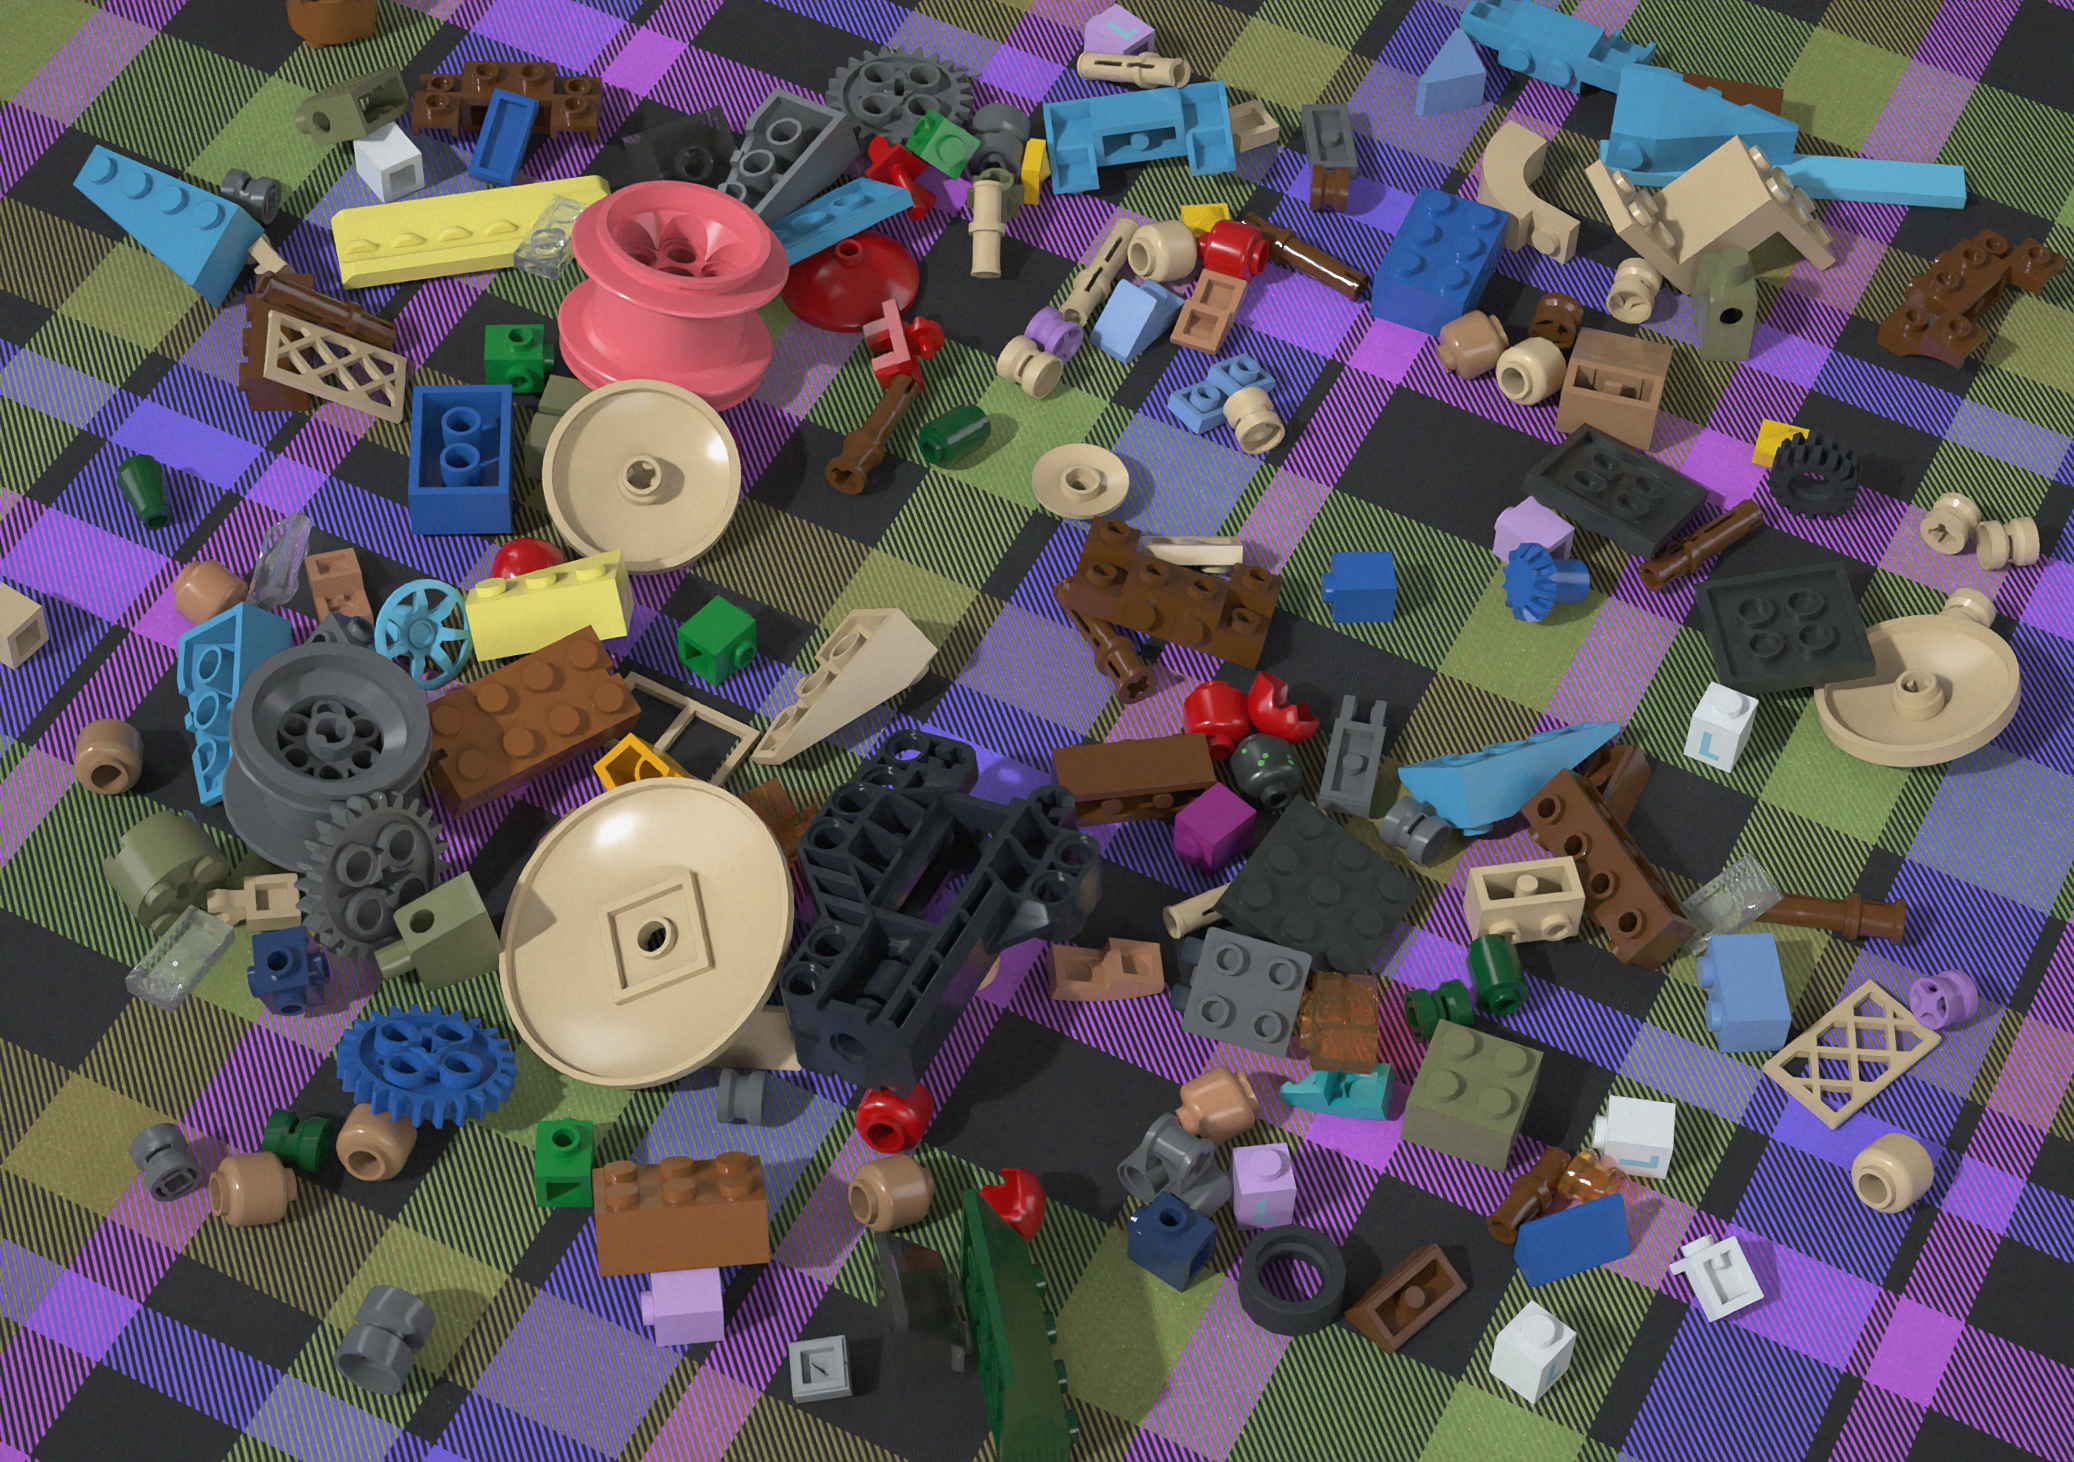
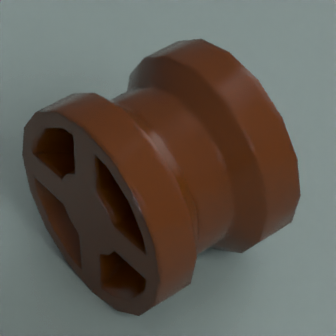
[1309,164,1350,213]
[1528,292,1584,352]

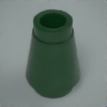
[117,454,172,530]

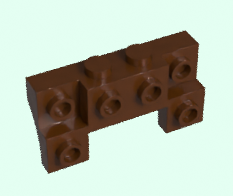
[411,61,603,140]
[1876,228,2068,369]
[1064,515,1283,670]

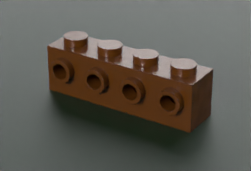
[1520,767,1699,971]

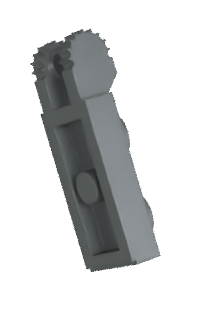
[1318,694,1387,818]

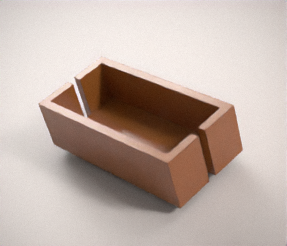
[425,625,642,820]

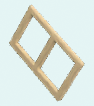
[603,671,761,788]

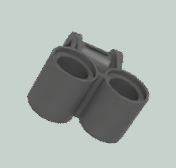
[1117,1112,1233,1219]

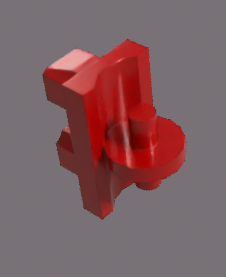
[863,298,945,390]

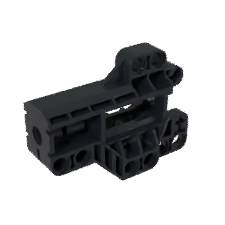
[779,729,1106,1099]

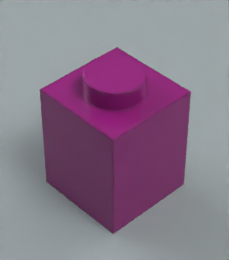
[1173,782,1257,877]

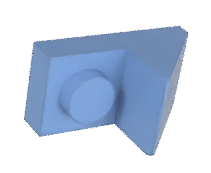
[1089,279,1185,365]

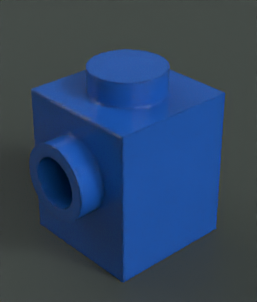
[1321,551,1397,623]

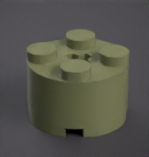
[103,810,230,936]

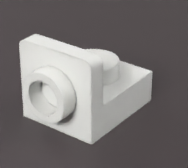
[1669,1234,1764,1322]

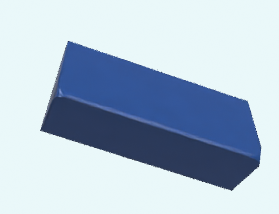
[1513,1193,1630,1287]

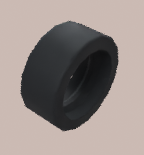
[1237,1224,1347,1337]

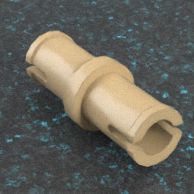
[969,180,1006,279]

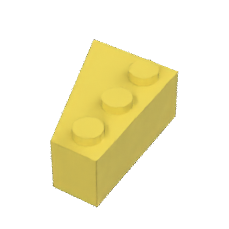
[465,548,634,662]

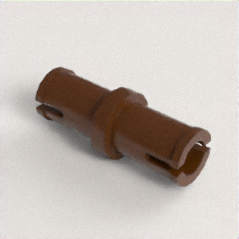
[1486,1147,1575,1244]

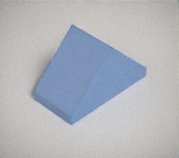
[1414,28,1487,117]

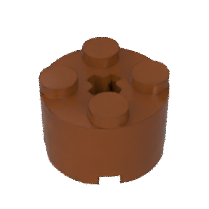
[286,0,378,49]

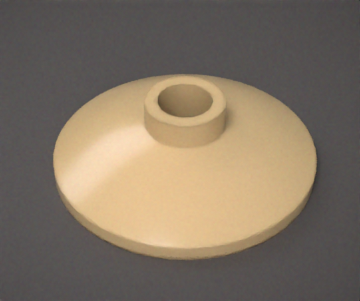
[1031,443,1129,520]

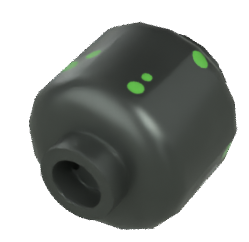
[1229,733,1303,811]

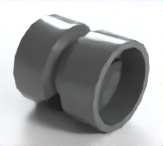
[964,103,1031,185]
[333,1285,436,1395]

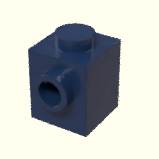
[1127,1190,1218,1293]

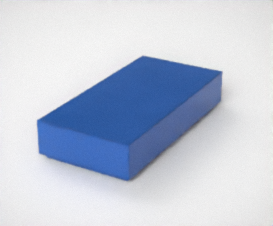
[467,88,540,188]

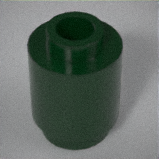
[919,404,991,469]
[1465,934,1530,1016]

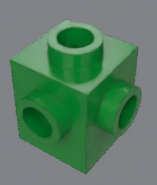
[484,324,555,393]

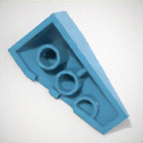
[1605,61,1799,173]
[177,602,292,807]

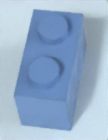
[1696,933,1792,1053]

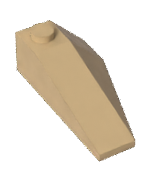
[751,608,938,765]

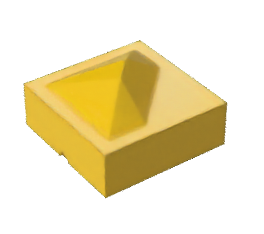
[1021,138,1051,205]
[1181,203,1230,242]
[1751,418,1810,468]

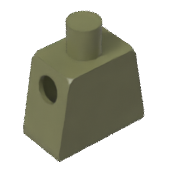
[295,65,413,146]
[1691,246,1758,362]
[373,871,503,991]

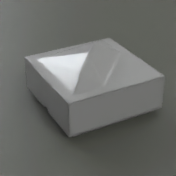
[789,1335,853,1404]

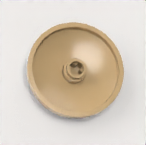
[542,379,741,575]
[1814,614,2022,767]

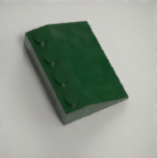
[959,1188,1079,1462]

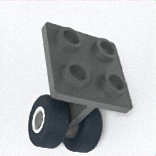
[1170,927,1312,1058]

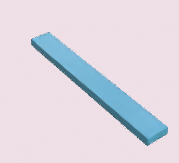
[1599,140,1966,209]

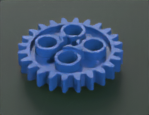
[336,1004,517,1129]

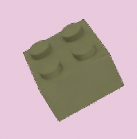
[1400,1019,1544,1173]

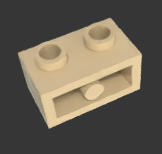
[1463,856,1585,944]

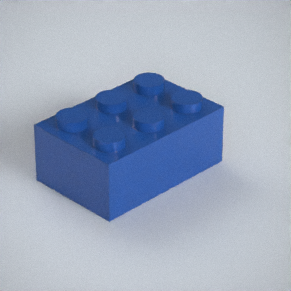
[1369,185,1510,338]
[408,384,515,535]

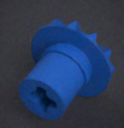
[1502,543,1590,622]

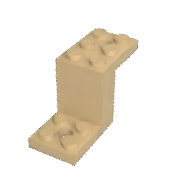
[1585,135,1836,296]

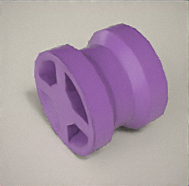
[1024,306,1084,364]
[1909,969,1979,1029]

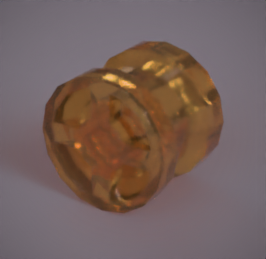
[1557,1148,1626,1204]

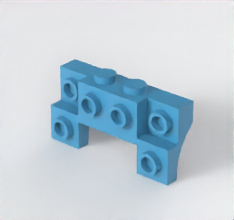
[1459,0,1657,94]
[1043,80,1237,195]

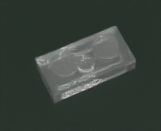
[513,194,590,282]
[245,511,313,611]
[1681,852,1784,958]
[125,905,236,1014]

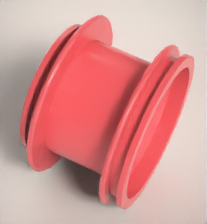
[558,180,789,412]

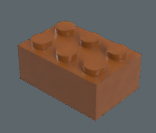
[592,1151,770,1277]

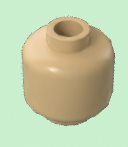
[1127,220,1198,284]
[1496,337,1567,405]
[1851,1132,1934,1214]

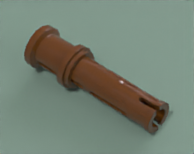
[825,374,921,495]
[1053,576,1158,704]
[1742,887,1906,946]

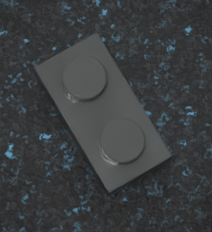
[1301,103,1358,180]

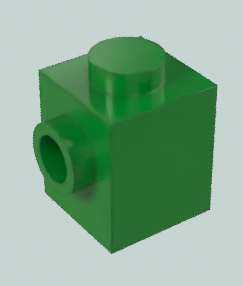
[905,107,981,180]
[677,595,757,688]
[534,1118,595,1207]

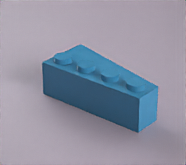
[73,145,265,310]

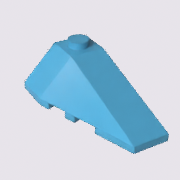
[1398,721,1621,836]

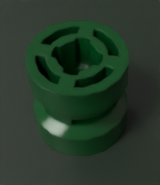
[1403,978,1474,1043]
[262,1108,334,1173]

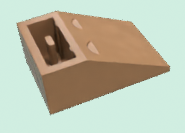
[1555,326,1674,451]

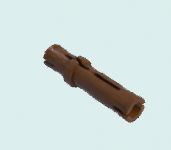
[1241,212,1370,302]
[256,270,397,351]
[1639,499,1763,592]

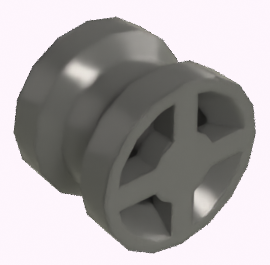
[717,1068,767,1126]

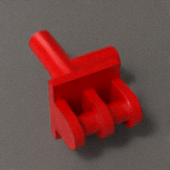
[866,136,936,221]

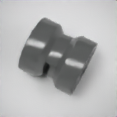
[219,168,282,225]
[1379,796,1452,867]
[129,1123,203,1202]

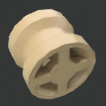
[1919,492,1981,554]

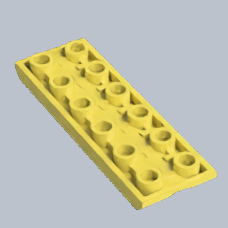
[331,175,611,290]

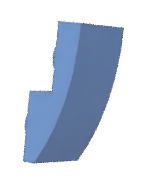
[1167,353,1276,435]

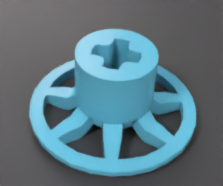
[374,579,473,690]

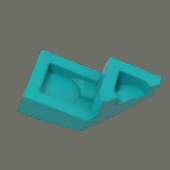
[1279,1054,1396,1120]

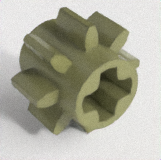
[967,168,1025,224]

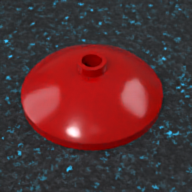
[780,228,919,333]

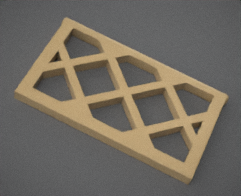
[263,310,408,424]
[1762,979,1942,1130]

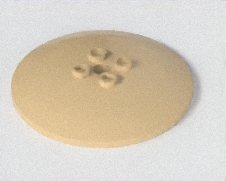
[499,777,794,1090]

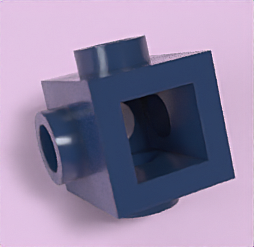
[247,925,330,1016]

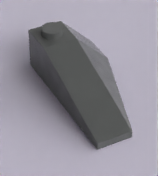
[717,87,861,227]

